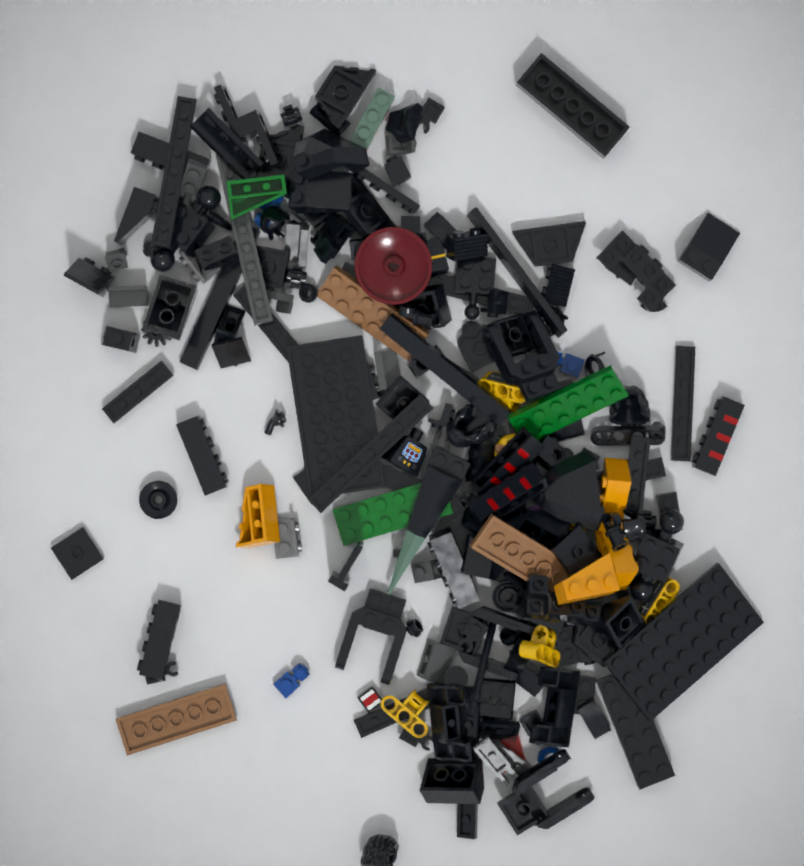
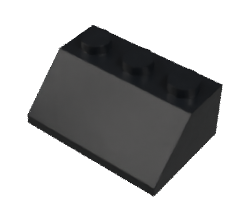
[419,758,484,804]

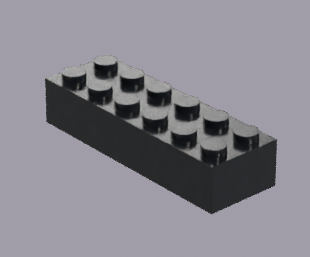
[516,53,630,159]
[596,674,675,790]

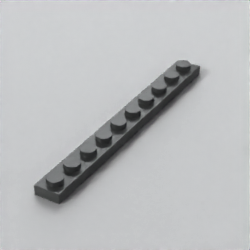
[215,153,273,326]

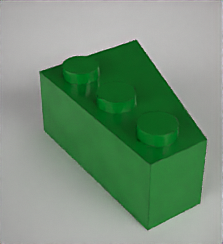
[226,175,287,220]

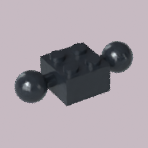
[150,186,221,272]
[630,509,684,602]

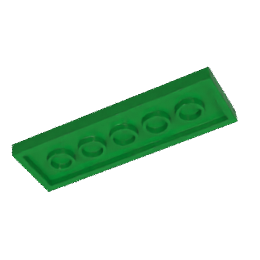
[507,365,629,439]
[332,483,454,546]

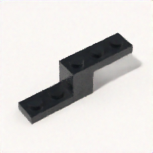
[214,84,282,168]

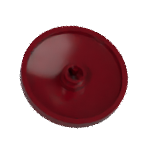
[355,227,432,305]

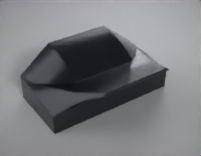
[386,103,423,143]

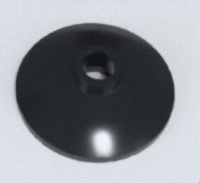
[139,481,178,519]

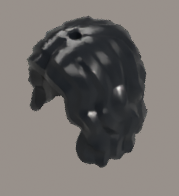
[609,386,650,426]
[360,834,399,866]

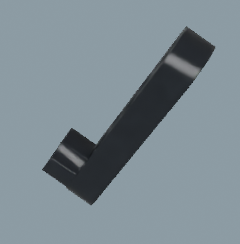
[590,421,666,446]

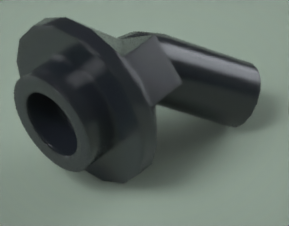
[264,409,287,435]

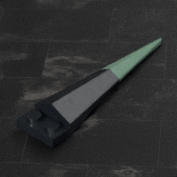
[387,446,471,595]

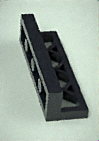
[190,108,263,179]

